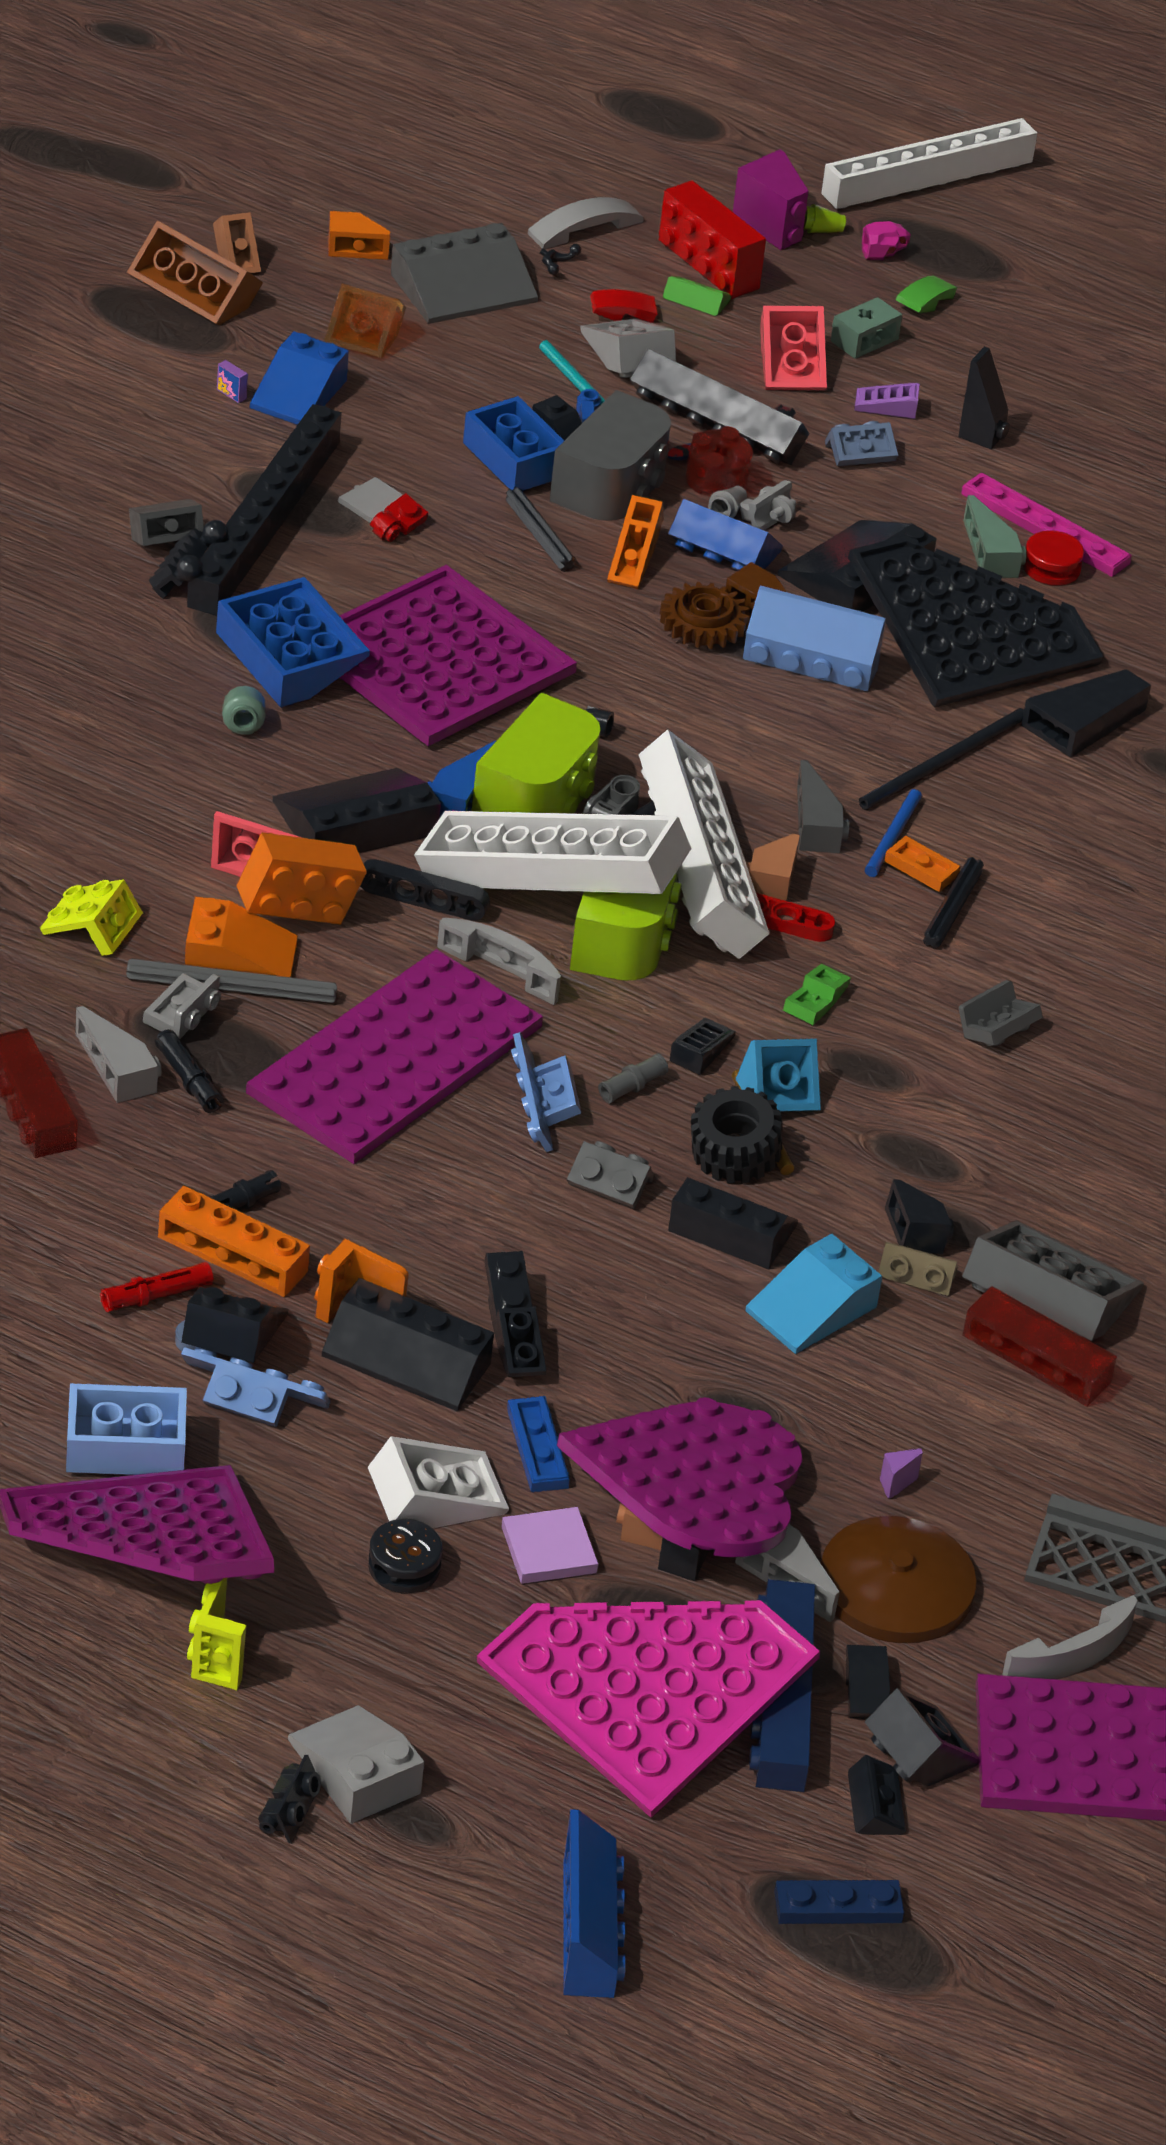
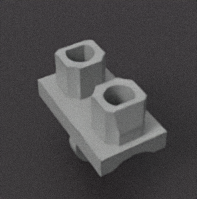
[740,480,796,530]

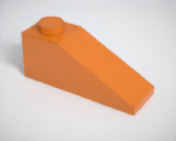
[607,495,664,589]

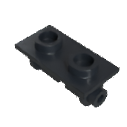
[258,1755,321,1843]

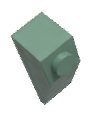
[963,495,1026,578]

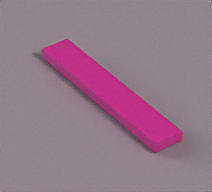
[961,473,1132,577]

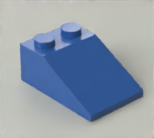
[250,331,349,425]

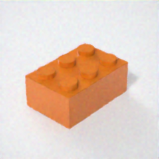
[236,832,367,925]

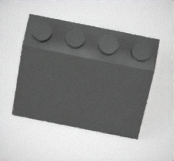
[391,223,538,324]
[962,1220,1144,1341]

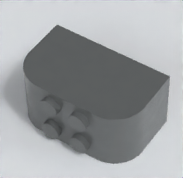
[550,390,671,521]

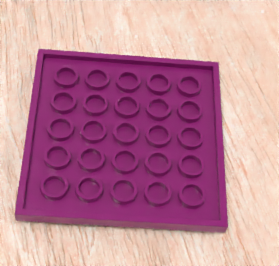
[339,564,577,746]

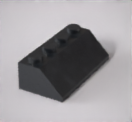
[322,1278,494,1412]

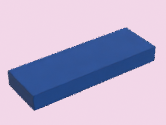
[507,1396,570,1492]

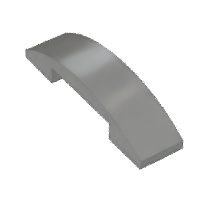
[528,197,644,249]
[437,918,561,1005]
[1002,1595,1138,1679]

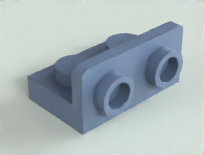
[825,421,898,466]

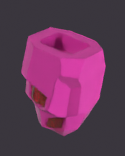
[862,221,911,260]

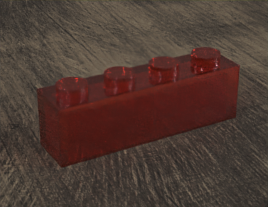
[0,1028,78,1158]
[962,1286,1117,1407]

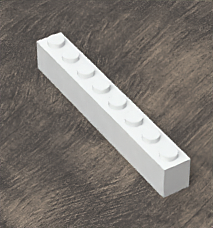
[821,118,1037,209]

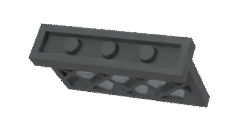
[1024,1493,1166,1623]

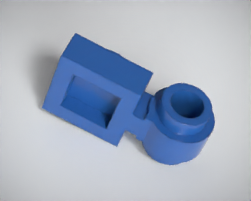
[576,389,602,423]

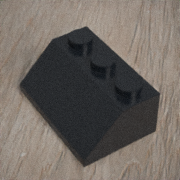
[668,1177,798,1270]

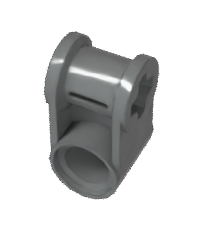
[583,775,640,815]

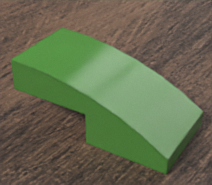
[896,275,957,313]
[783,964,851,1025]

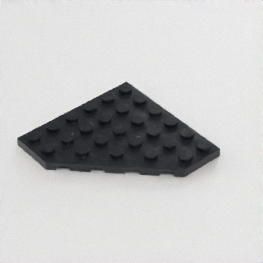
[848,536,1104,708]

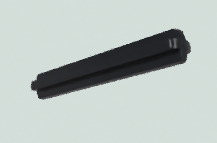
[506,487,575,571]
[923,857,984,948]

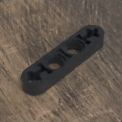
[360,859,490,921]

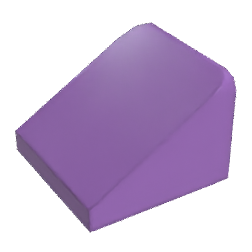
[880,1448,923,1498]

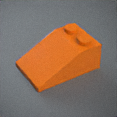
[185,896,298,977]

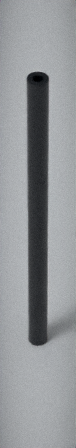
[859,708,1024,810]

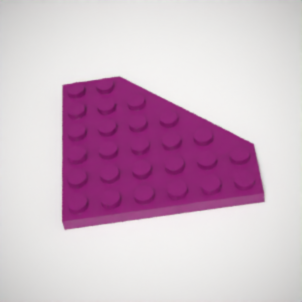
[0,1465,274,1584]

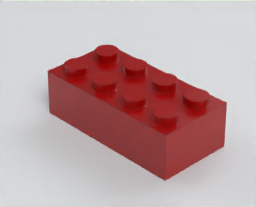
[658,180,766,299]

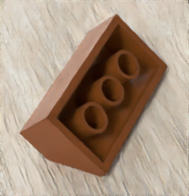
[126,220,263,326]

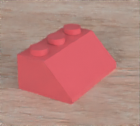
[211,811,302,877]

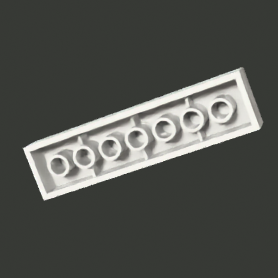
[638,730,770,959]
[414,811,692,894]

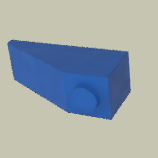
[427,741,496,817]

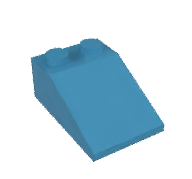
[745,1234,882,1354]

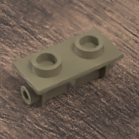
[878,1241,958,1296]

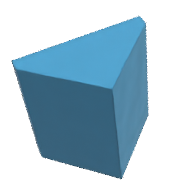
[736,1039,821,1112]

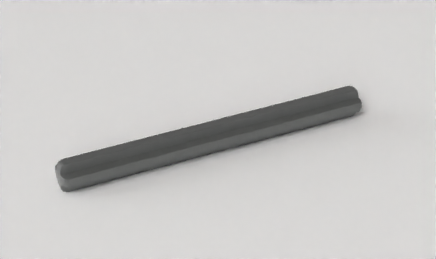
[126,958,337,1004]

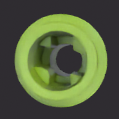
[803,204,846,233]

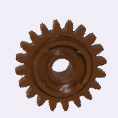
[660,582,750,649]

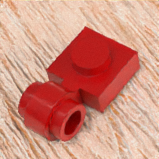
[370,493,429,542]

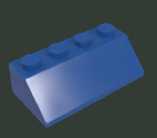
[563,1809,625,1998]

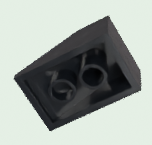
[181,1287,289,1363]

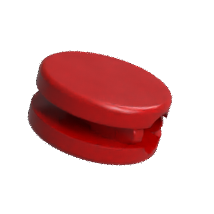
[1023,530,1084,586]

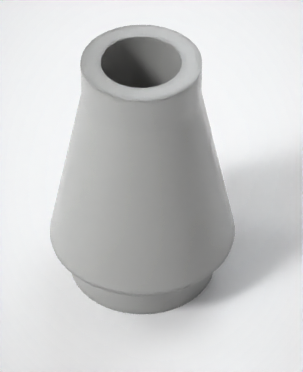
[708,486,747,518]

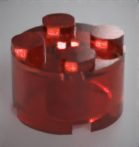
[686,426,753,495]

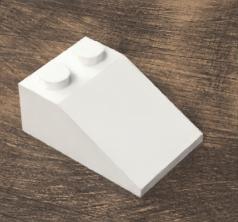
[368,1436,509,1528]

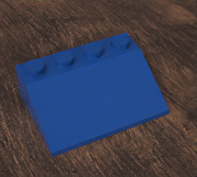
[216,577,370,707]

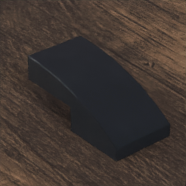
[846,1645,890,1719]

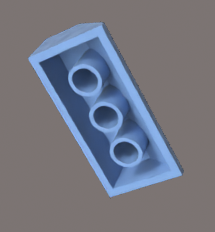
[743,585,886,692]

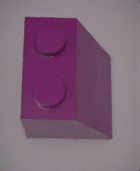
[733,149,809,250]

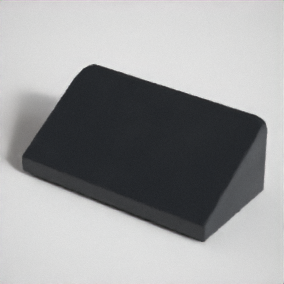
[848,1754,906,1835]

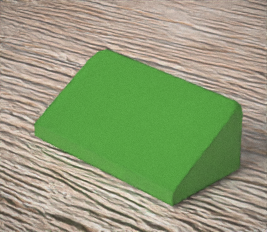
[663,276,732,316]

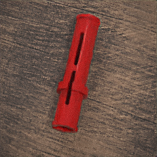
[100,1262,214,1312]

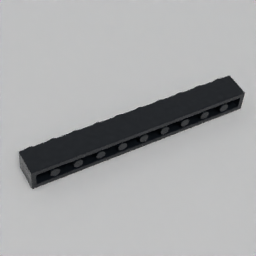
[187,404,342,616]

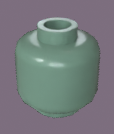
[222,686,266,735]

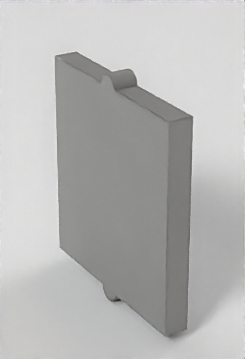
[338,477,403,523]

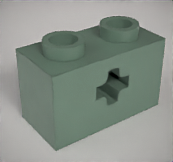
[831,297,903,359]

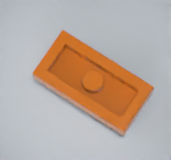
[884,836,961,892]

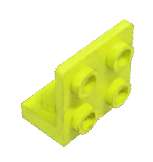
[40,879,143,956]
[187,1578,246,1690]

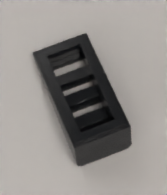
[669,1017,736,1075]

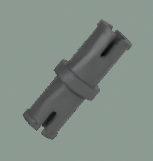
[598,1053,669,1104]

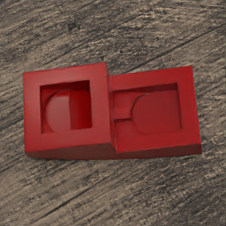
[590,289,658,323]

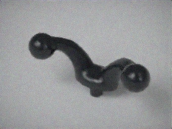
[540,244,581,275]

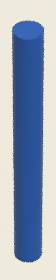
[864,789,922,877]

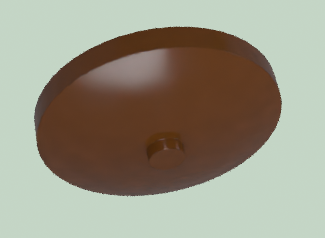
[821,1516,976,1643]

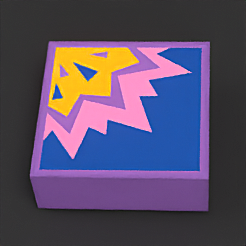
[217,360,248,403]

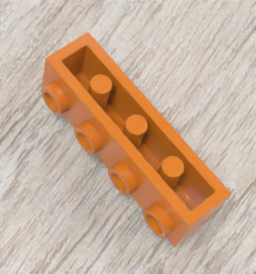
[158,1185,310,1298]

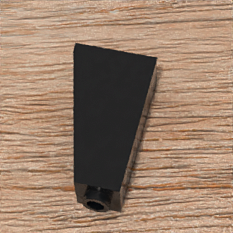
[1021,669,1151,758]

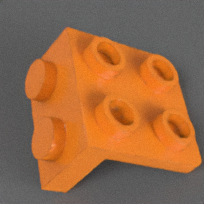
[314,1239,409,1324]

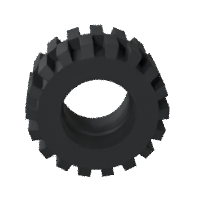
[691,1086,782,1184]

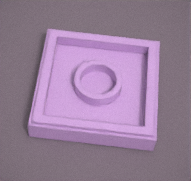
[501,1507,598,1584]

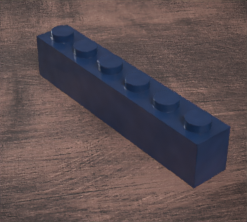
[749,1579,815,1792]

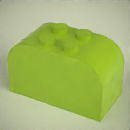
[472,692,600,814]
[570,872,682,981]

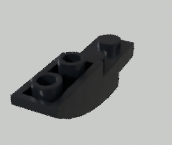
[485,1251,546,1377]

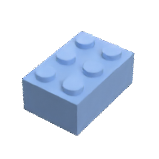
[66,1383,187,1475]

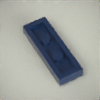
[774,1880,904,1924]

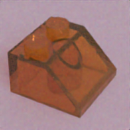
[324,284,406,359]

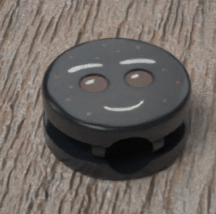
[368,1519,443,1593]

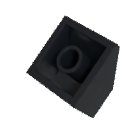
[864,1688,980,1786]

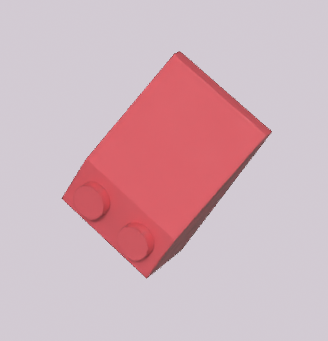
[760,306,827,390]

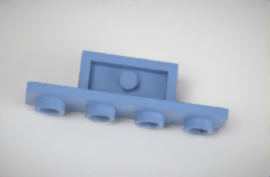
[511,1032,581,1153]
[181,1347,331,1427]

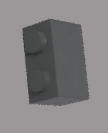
[129,499,204,546]

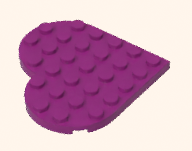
[557,1397,802,1557]

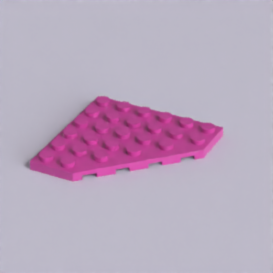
[477,1600,820,1818]

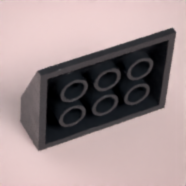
[778,520,937,612]
[273,768,441,853]

